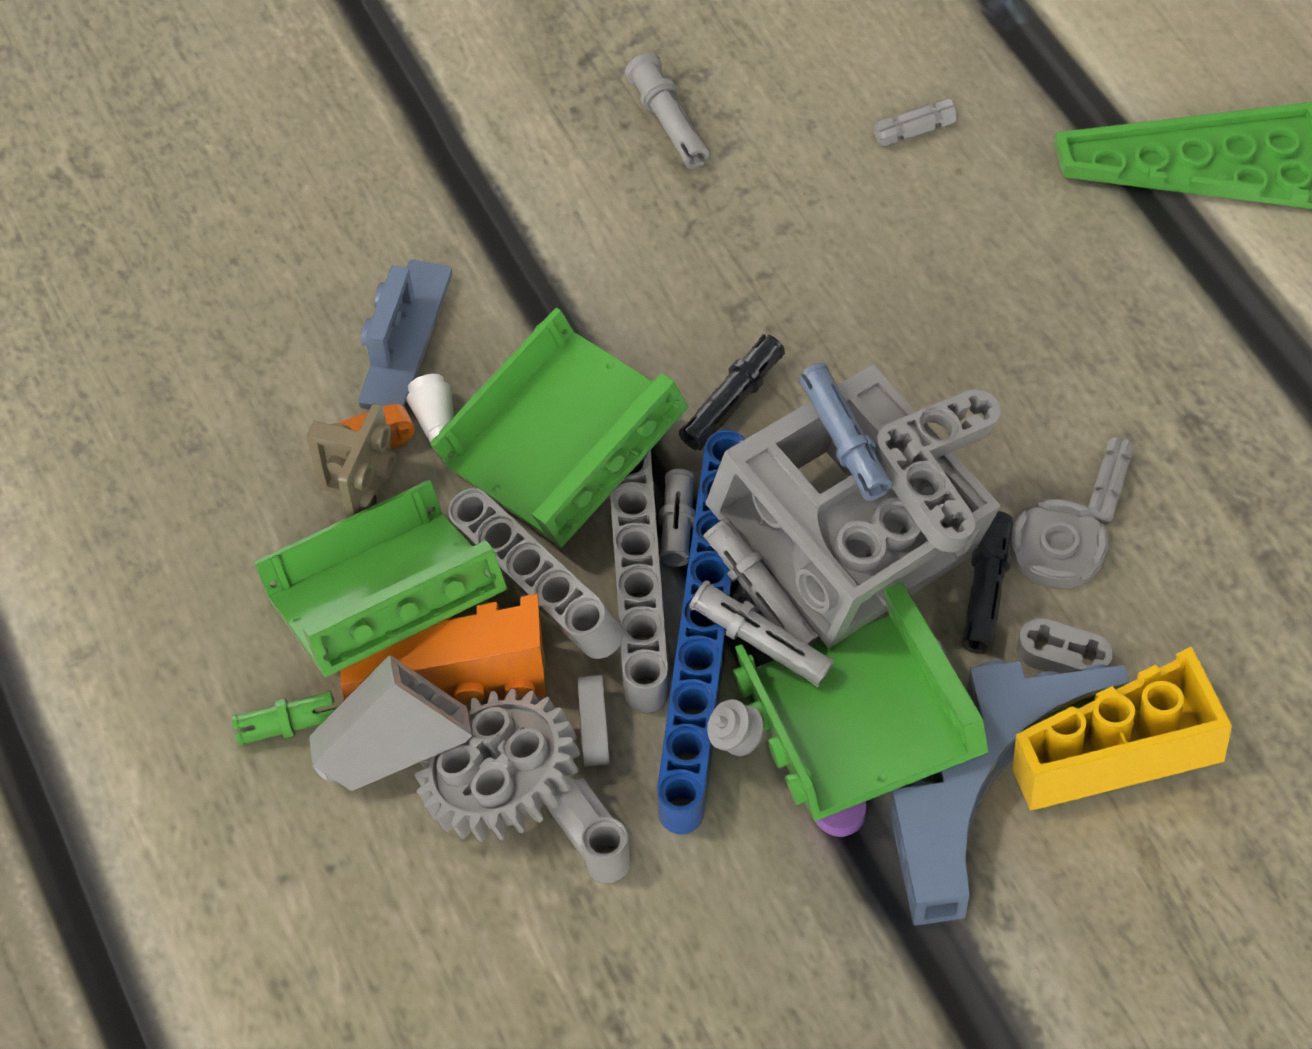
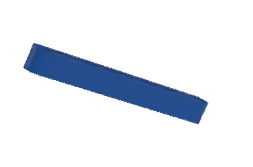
[657,430,745,834]

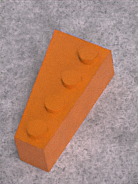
[340,593,546,705]

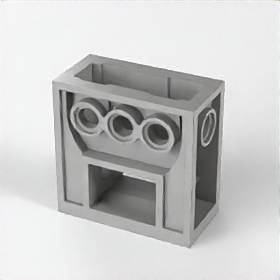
[705,365,1001,649]

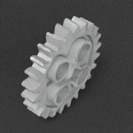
[415,689,580,842]

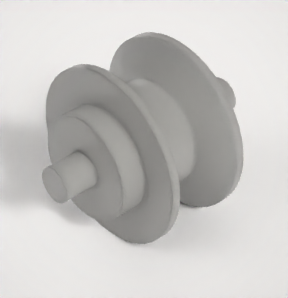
[707,699,764,756]

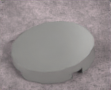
[1010,499,1108,589]

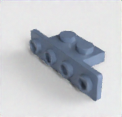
[358,260,452,410]

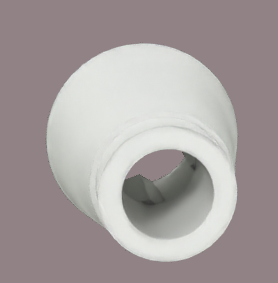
[406,374,454,442]

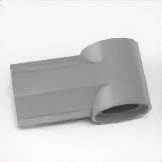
[547,778,631,883]

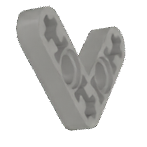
[874,389,1001,553]

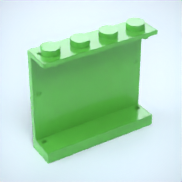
[430,307,689,548]
[254,480,507,677]
[733,582,988,821]

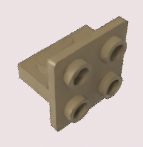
[307,403,396,518]

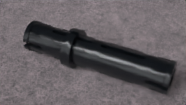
[679,334,785,451]
[961,511,1014,654]

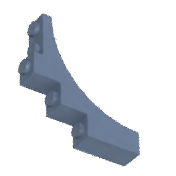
[890,660,1130,926]

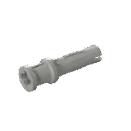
[625,53,710,169]

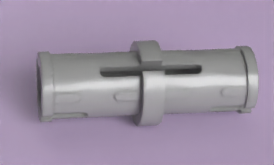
[658,469,696,567]

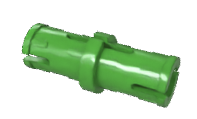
[232,690,337,747]

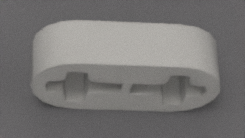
[1017,618,1113,674]
[577,675,610,767]

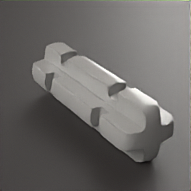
[874,98,957,147]
[1088,437,1134,523]

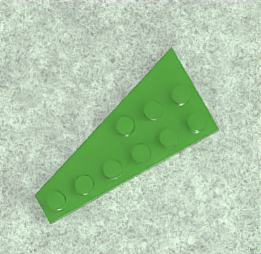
[1054,102,1312,209]

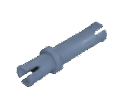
[799,363,893,501]

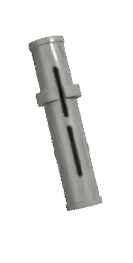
[703,517,819,645]
[689,580,835,688]

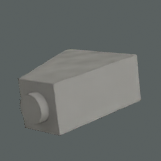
[309,655,472,791]

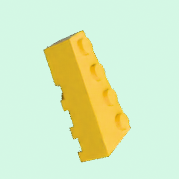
[1012,646,1232,811]

